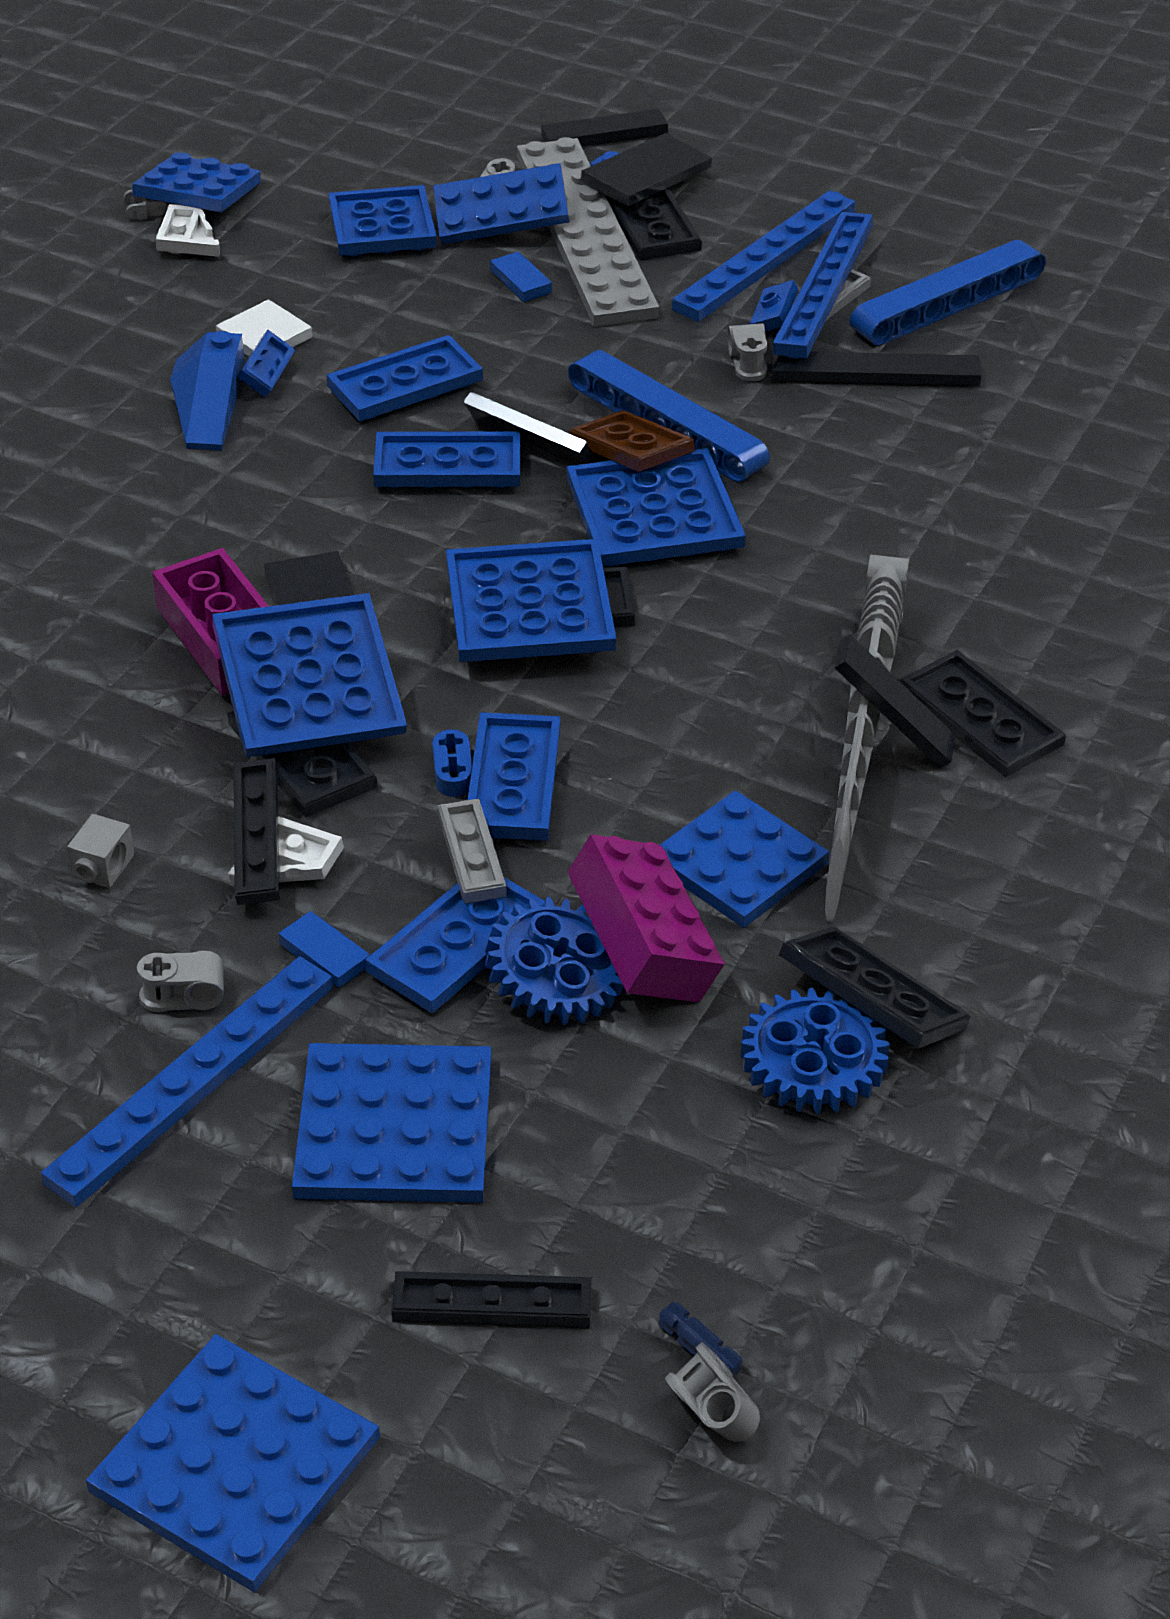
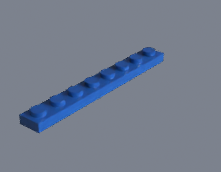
[672,190,856,322]
[773,212,873,359]
[41,956,333,1208]

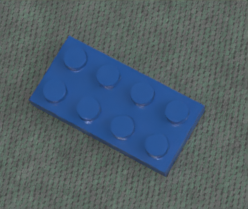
[433,163,570,245]
[326,335,483,422]
[373,431,520,488]
[468,712,561,841]
[365,876,545,1014]

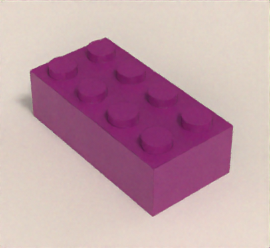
[152,548,268,696]
[567,834,725,1002]

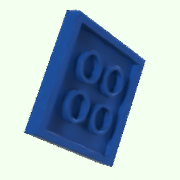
[132,153,261,212]
[328,185,437,256]
[660,790,830,928]

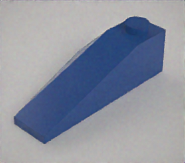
[170,331,245,450]

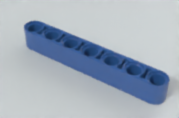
[849,239,1046,346]
[568,350,770,482]

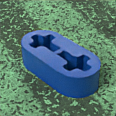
[432,729,472,797]

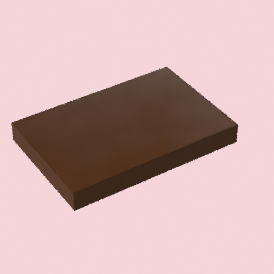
[569,410,694,472]

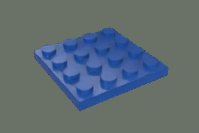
[567,448,746,567]
[446,539,616,662]
[212,593,407,758]
[292,1043,492,1203]
[86,1334,380,1593]

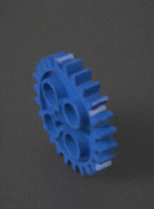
[484,897,623,1025]
[740,988,890,1114]

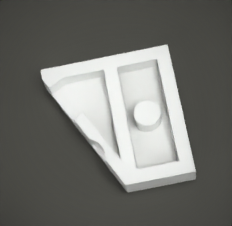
[156,204,220,257]
[228,816,344,884]

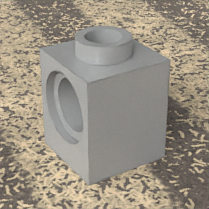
[67,814,134,888]

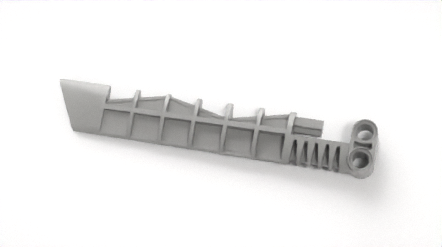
[825,554,909,923]

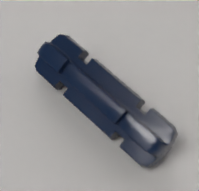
[659,1302,742,1377]

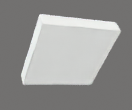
[216,299,313,356]

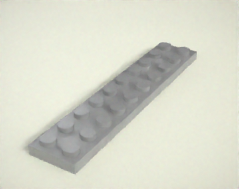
[517,137,659,327]

